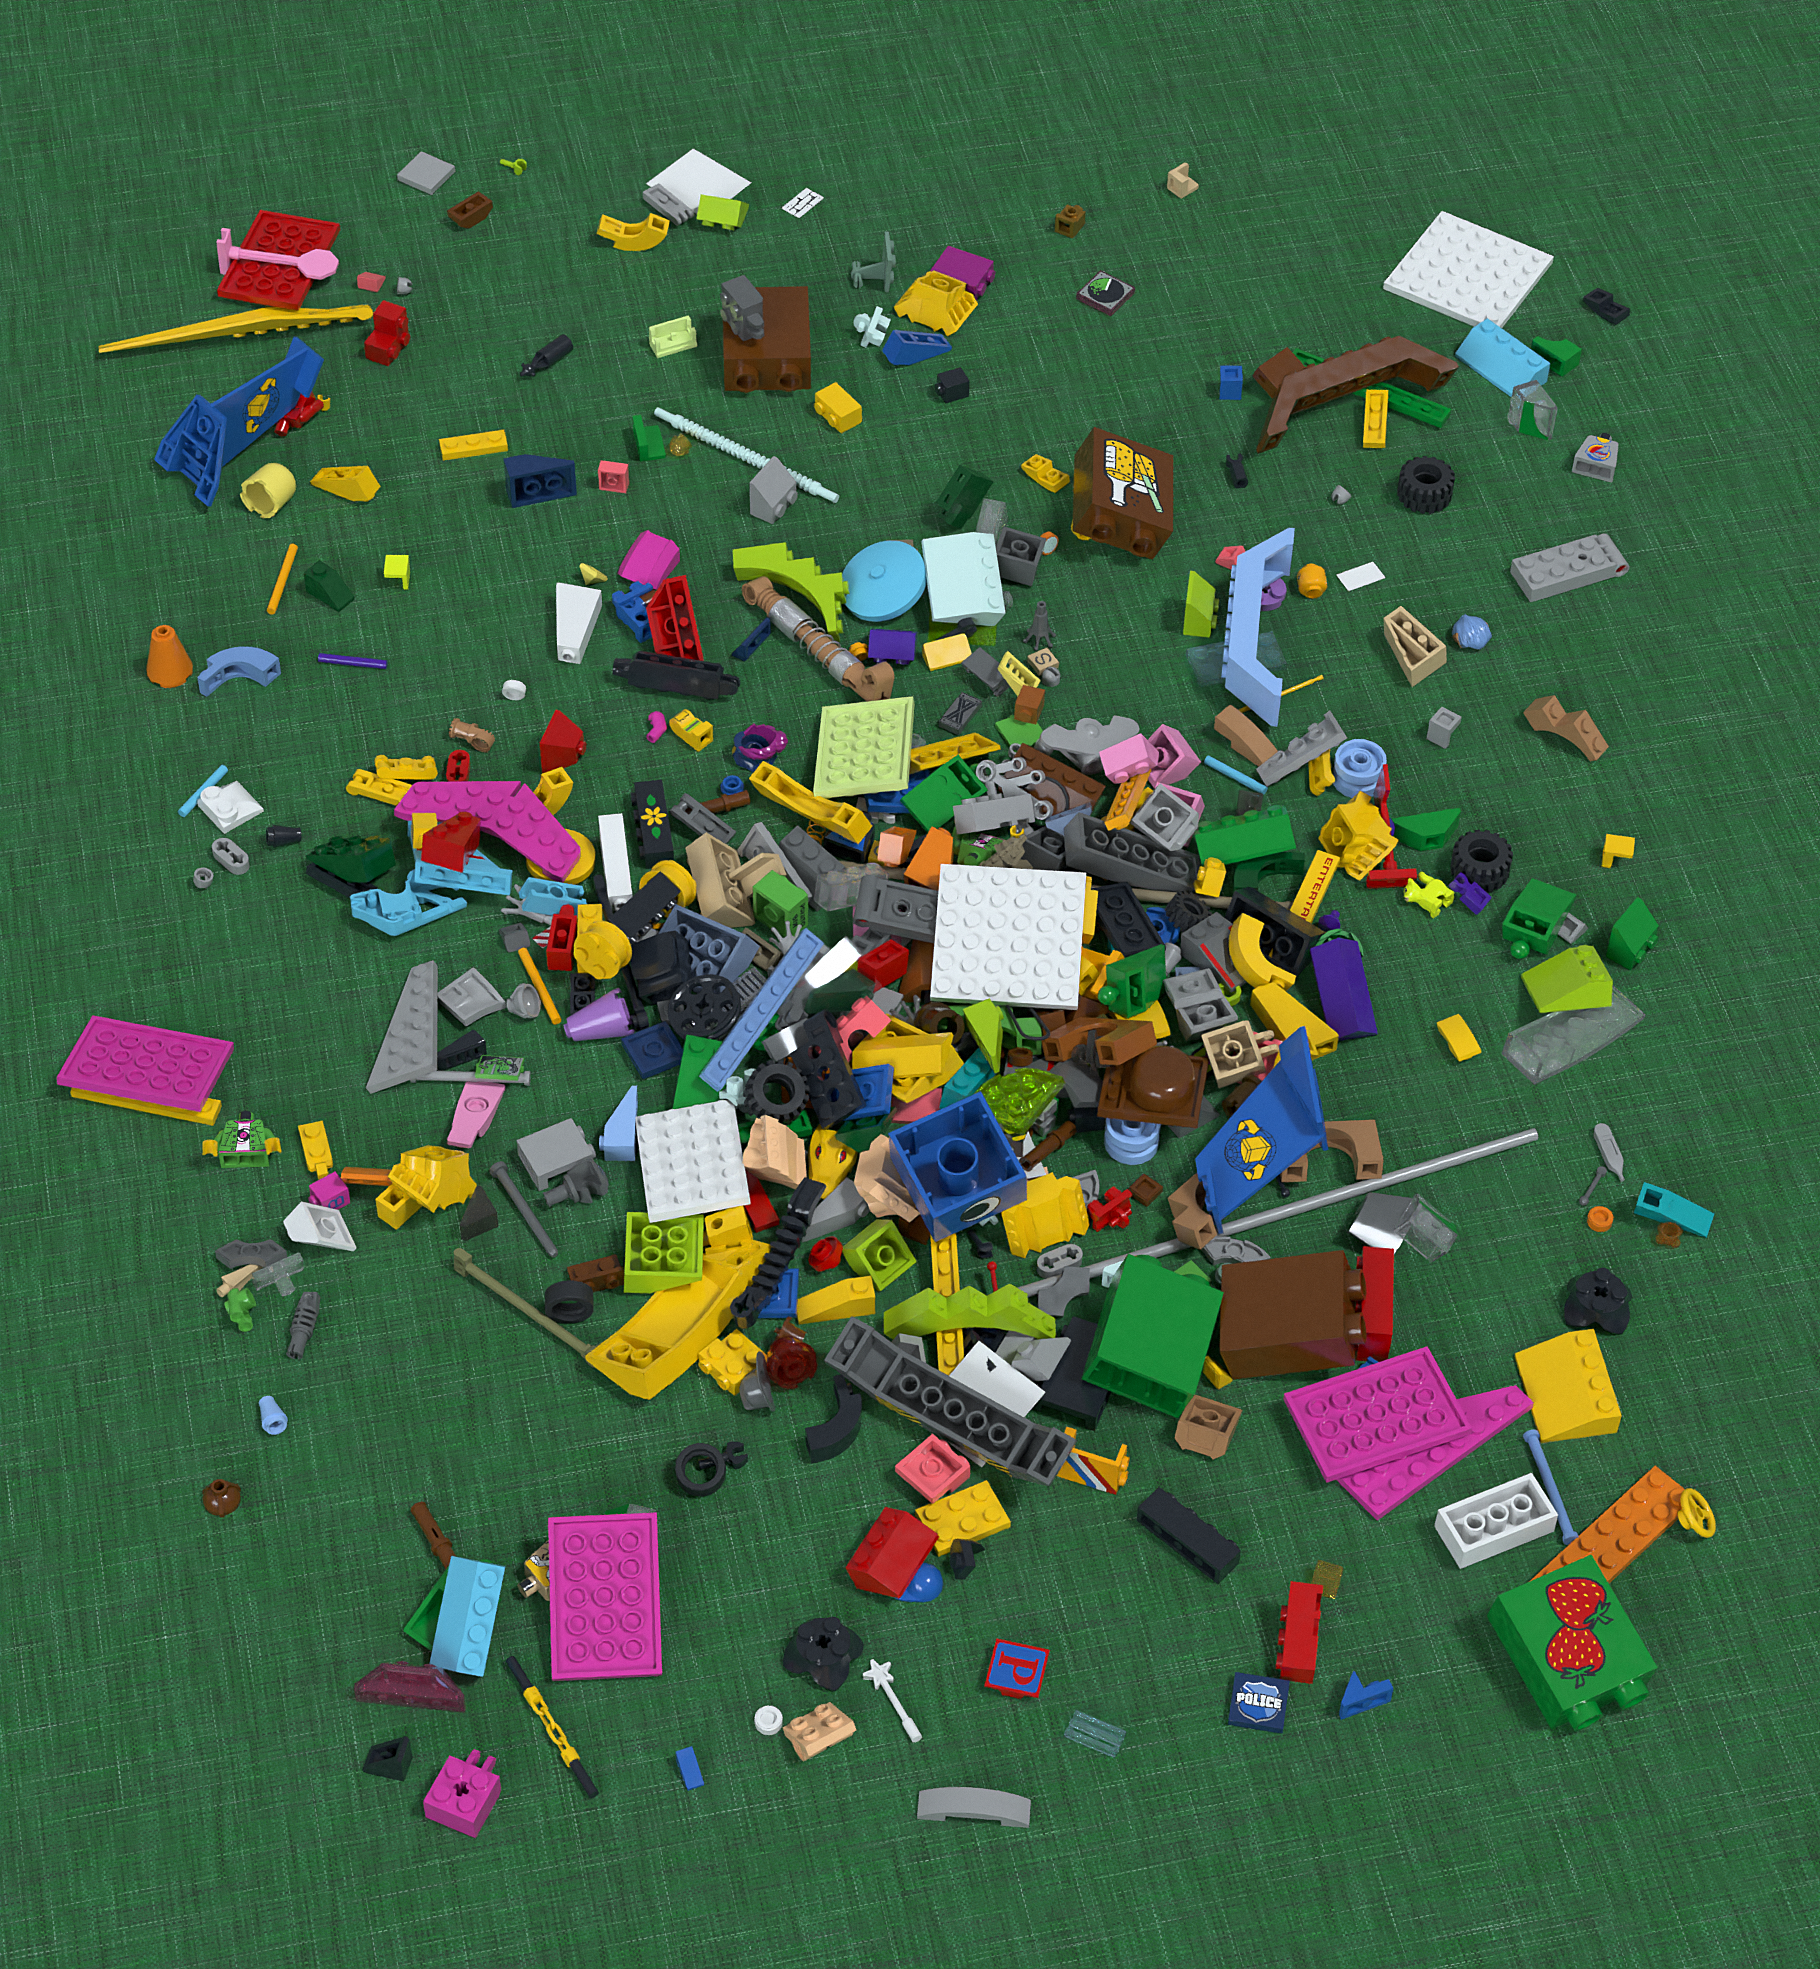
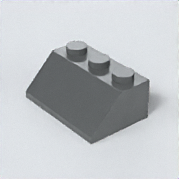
[779,825,851,912]

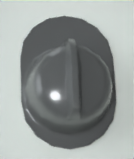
[739,1351,775,1412]

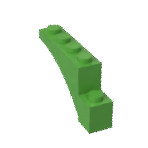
[913,1004,1042,1055]

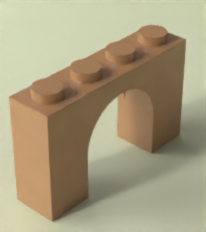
[1280,1120,1383,1182]

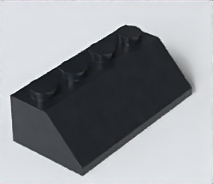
[1224,886,1326,979]

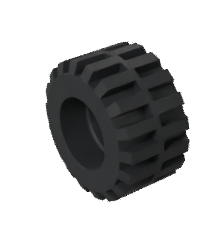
[1397,456,1455,514]
[1450,829,1513,893]
[743,1060,810,1126]

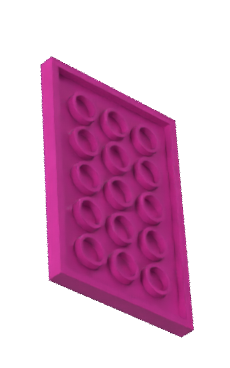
[57,1015,234,1112]
[1283,1346,1472,1483]
[548,1513,662,1681]

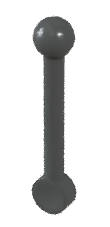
[1579,1166,1607,1206]

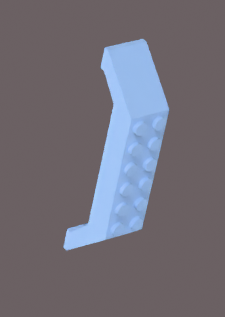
[1221,528,1294,727]

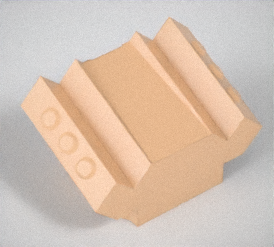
[742,1115,807,1189]
[854,1134,920,1223]

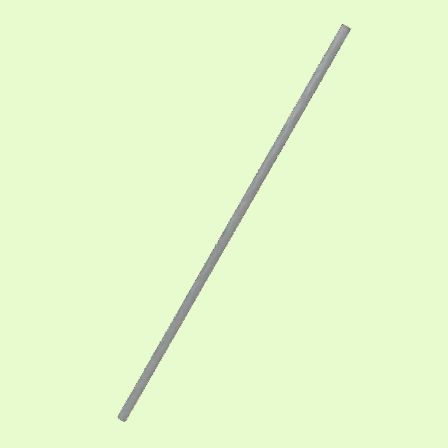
[1017,1128,1538,1298]

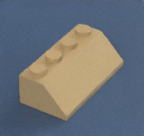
[686,832,755,928]

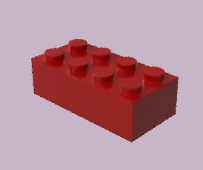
[1355,1246,1394,1362]

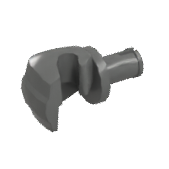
[543,1159,609,1207]

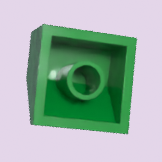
[1606,897,1659,970]

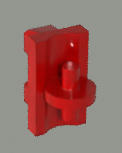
[1087,1186,1132,1232]

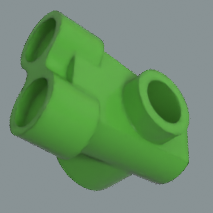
[224,1288,256,1332]

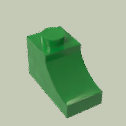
[1531,336,1582,377]

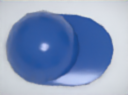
[894,1562,943,1602]

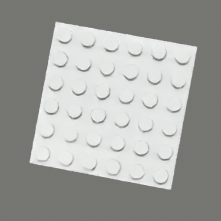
[1383,211,1554,328]
[930,864,1086,1010]

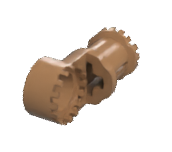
[449,718,495,752]

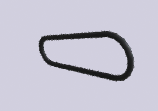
[1005,1005,1051,1041]

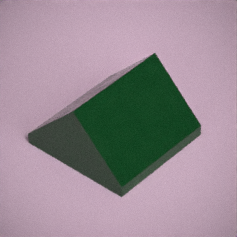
[835,1106,897,1153]

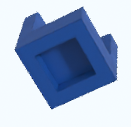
[1219,366,1243,400]

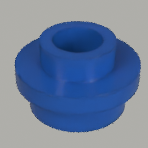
[721,775,744,795]

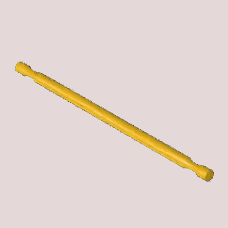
[1238,675,1323,713]

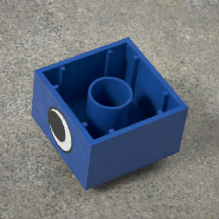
[888,1091,1027,1242]

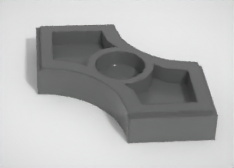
[215,1239,287,1269]
[1037,1266,1090,1318]

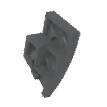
[1043,1056,1103,1108]
[1347,1192,1423,1254]

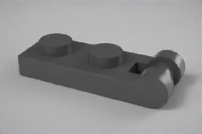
[669,793,736,844]

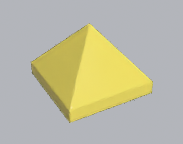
[579,563,608,585]

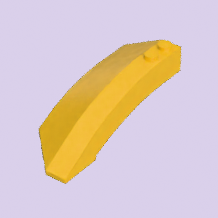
[585,1239,771,1400]

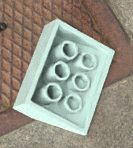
[921,532,1006,626]

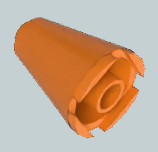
[146,625,193,688]

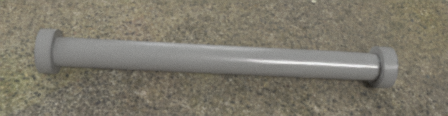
[410,1071,531,1086]

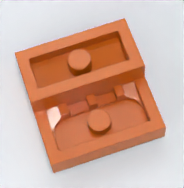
[341,1167,392,1186]

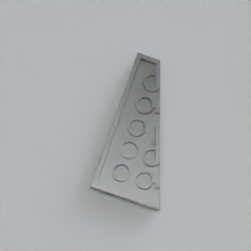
[366,960,438,1094]

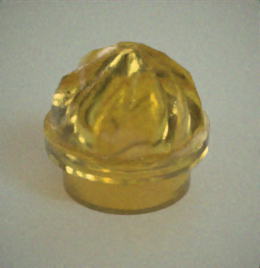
[669,433,692,456]

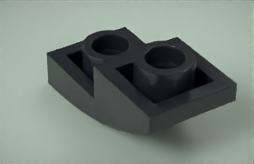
[570,973,595,1015]

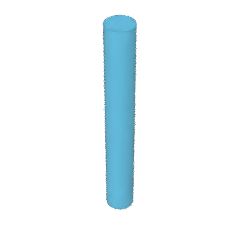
[1204,755,1268,795]
[178,765,228,817]

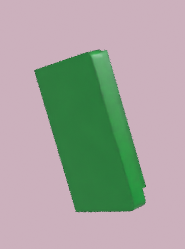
[632,415,666,462]

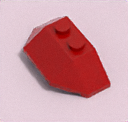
[646,575,704,661]

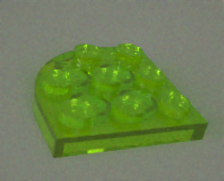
[973,1068,1065,1135]

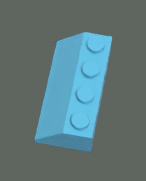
[1455,318,1550,402]
[429,1556,505,1677]

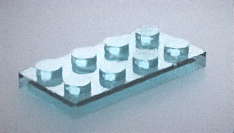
[1186,631,1287,687]

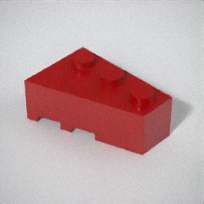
[421,812,481,873]

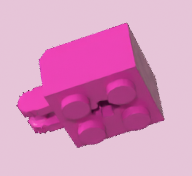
[423,1749,501,1838]

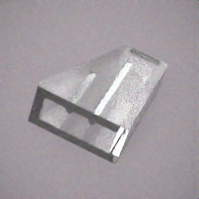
[976,498,1008,547]
[792,936,863,1006]

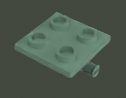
[851,232,895,292]

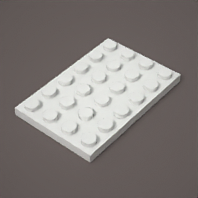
[636,1099,751,1223]

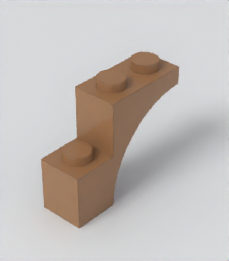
[1523,695,1609,761]
[1168,1173,1217,1250]

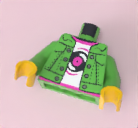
[952,824,1024,866]
[202,1111,282,1168]

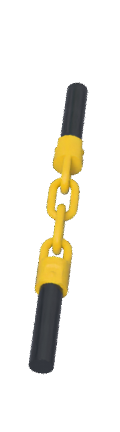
[505,1656,599,1798]

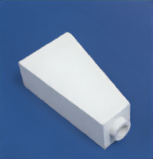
[556,582,602,664]
[598,813,632,912]

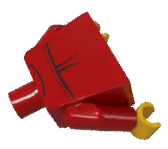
[274,392,330,436]

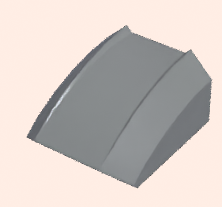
[1129,783,1199,851]

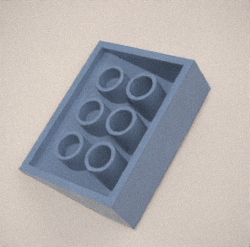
[659,904,760,994]

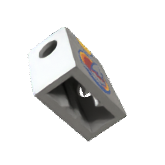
[1572,433,1618,482]

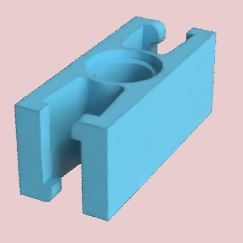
[519,877,587,919]

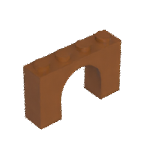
[1041,1017,1157,1065]

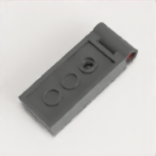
[853,875,939,943]

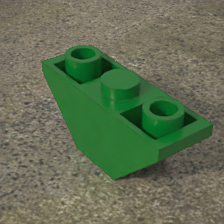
[1392,808,1461,851]

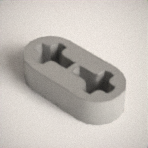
[212,838,250,875]
[1037,1244,1083,1279]

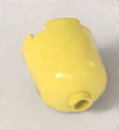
[240,463,296,518]

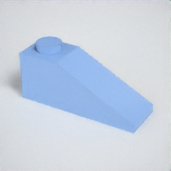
[599,1086,638,1161]

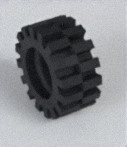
[1165,890,1212,932]

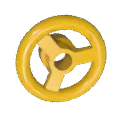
[1678,1488,1716,1538]

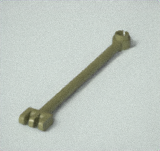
[454,1248,599,1368]

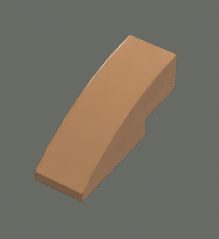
[1214,704,1278,766]

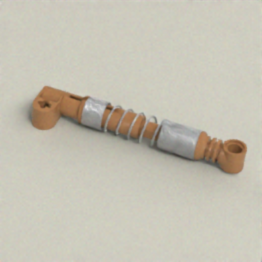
[742,576,894,702]

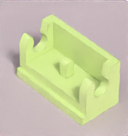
[649,315,697,358]

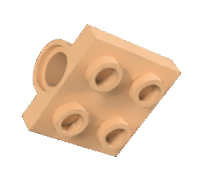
[782,1702,856,1761]

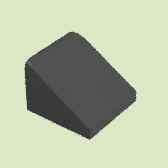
[499,923,530,952]

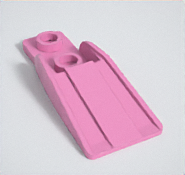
[447,1082,505,1148]

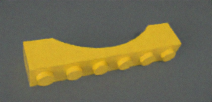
[749,761,872,844]

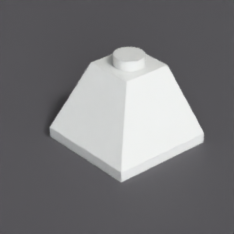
[283,1202,356,1251]

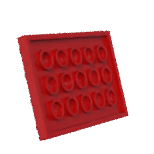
[217,210,340,311]

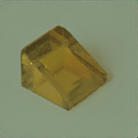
[1311,1560,1344,1599]

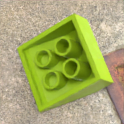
[1521,945,1613,1013]
[624,1212,704,1293]

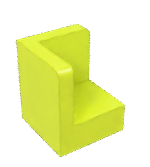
[384,555,410,590]

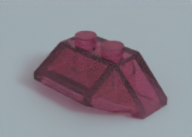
[354,1661,466,1713]

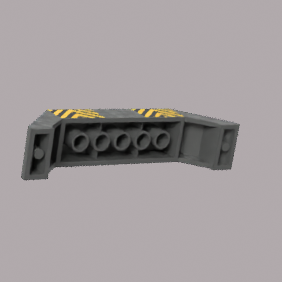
[824,1316,1077,1487]

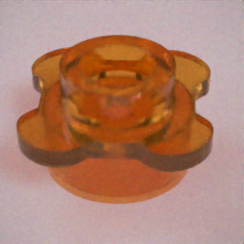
[1655,1222,1683,1248]

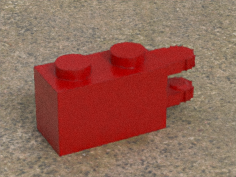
[546,904,578,971]

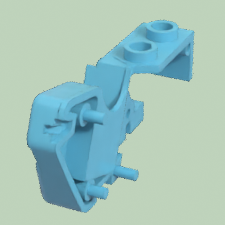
[350,869,467,936]

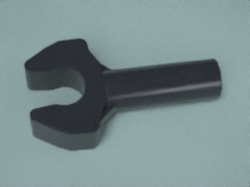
[935,617,977,640]
[698,1441,748,1470]

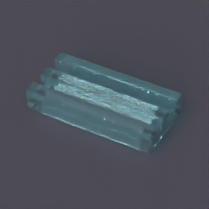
[1064,1710,1126,1758]

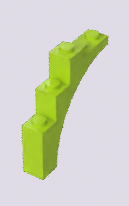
[733,542,850,643]
[884,1284,1056,1339]

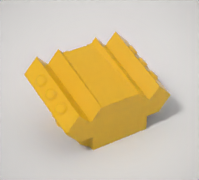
[894,271,978,336]
[1319,791,1398,880]
[388,1145,480,1213]
[1001,1172,1090,1258]

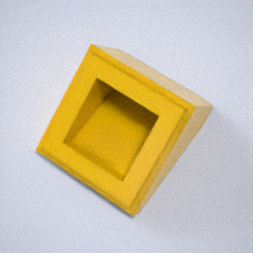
[1203,1355,1233,1390]

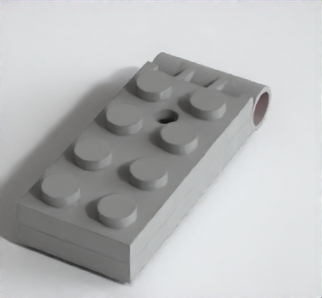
[1510,534,1630,602]

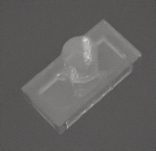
[252,1252,304,1296]

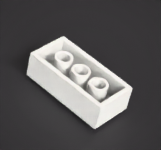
[1434,1473,1558,1569]

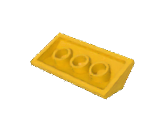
[909,733,1000,775]
[852,1032,954,1079]

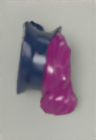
[732,723,788,772]

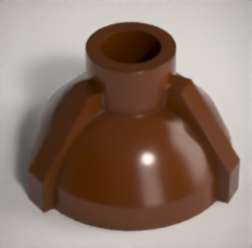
[202,1479,241,1518]

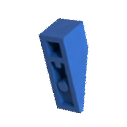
[882,330,952,365]

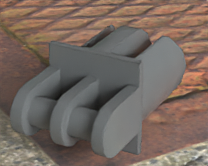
[775,988,811,1031]

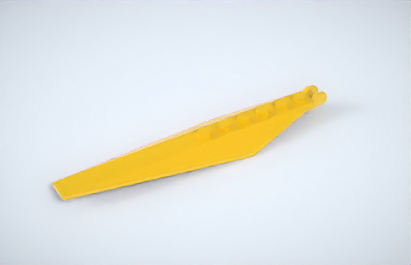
[99,304,373,353]

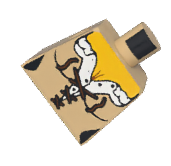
[518,1540,550,1601]

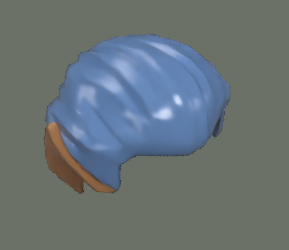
[1452,614,1492,650]

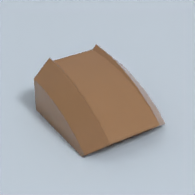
[1175,1395,1243,1459]

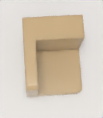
[1167,162,1198,199]

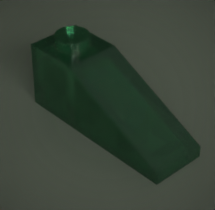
[804,969,876,1014]

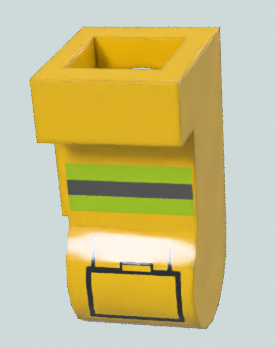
[669,709,713,752]

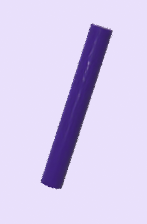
[318,653,388,669]

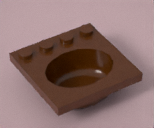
[1097,1046,1209,1129]

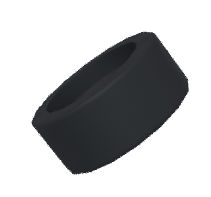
[545,1280,594,1324]
[675,1443,726,1497]

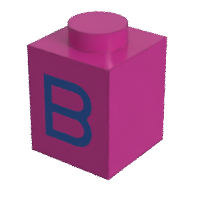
[308,1172,350,1210]

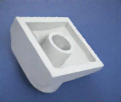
[197,781,264,834]

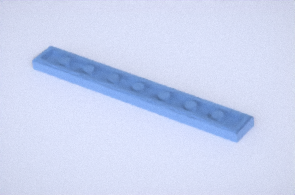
[699,928,824,1092]

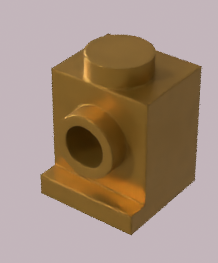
[1055,204,1086,239]

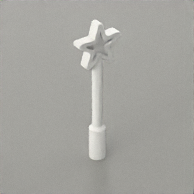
[863,1660,922,1742]

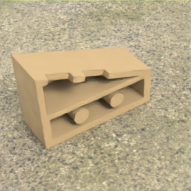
[1384,606,1447,687]

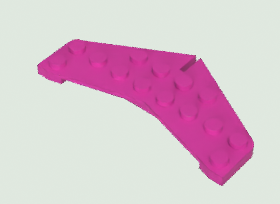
[394,781,581,883]

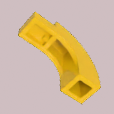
[1229,913,1296,991]

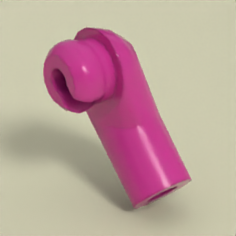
[646,711,667,743]

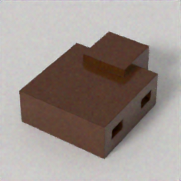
[1252,347,1305,399]

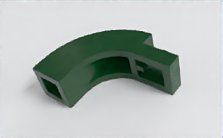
[1232,852,1305,897]

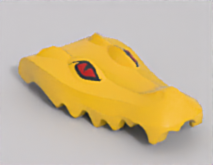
[808,1124,858,1199]

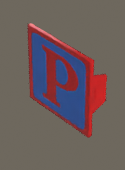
[984,1638,1050,1699]

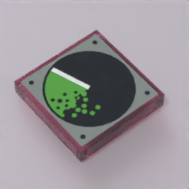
[1076,270,1135,316]

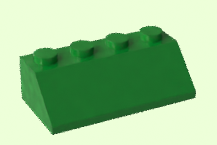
[1194,805,1296,867]

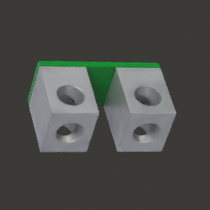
[1029,1091,1059,1137]

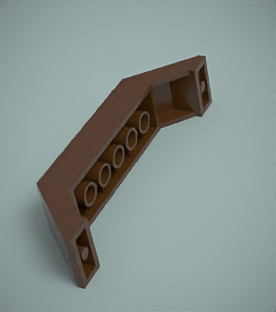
[1256,336,1459,454]

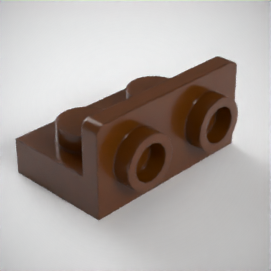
[567,1254,624,1293]

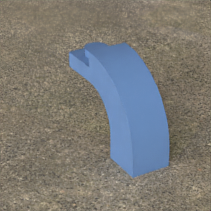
[197,647,281,697]

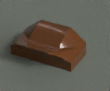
[447,191,493,228]

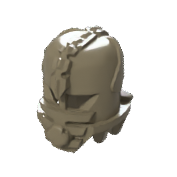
[978,834,1033,869]

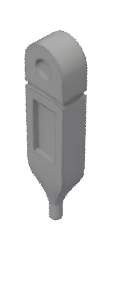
[1593,1123,1625,1182]

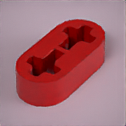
[446,750,470,782]

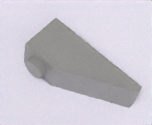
[801,1178,870,1243]

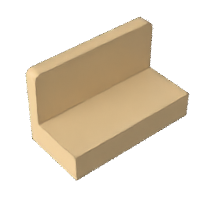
[728,853,787,898]

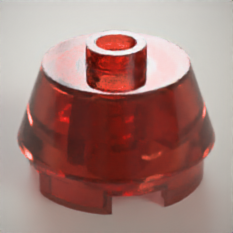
[767,1336,817,1389]

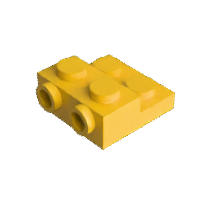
[698,1329,772,1396]

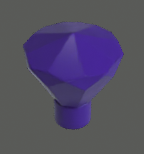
[1318,910,1341,932]

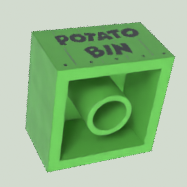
[753,870,808,938]

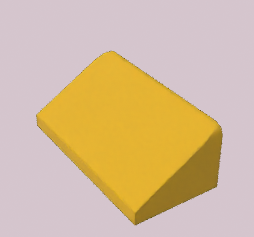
[922,634,972,671]

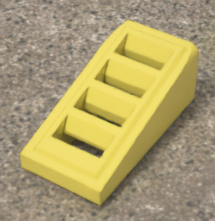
[997,651,1040,696]

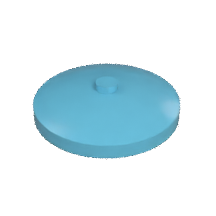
[842,541,927,622]

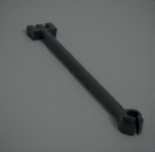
[594,875,649,1030]

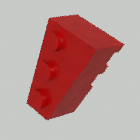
[1276,1581,1323,1684]

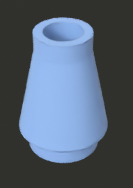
[259,1396,288,1435]

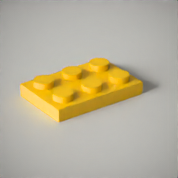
[915,1480,1011,1557]

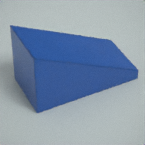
[676,1746,704,1791]

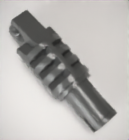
[286,1292,321,1359]

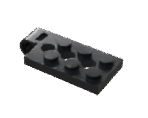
[790,1009,867,1130]

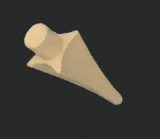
[216,1264,262,1297]

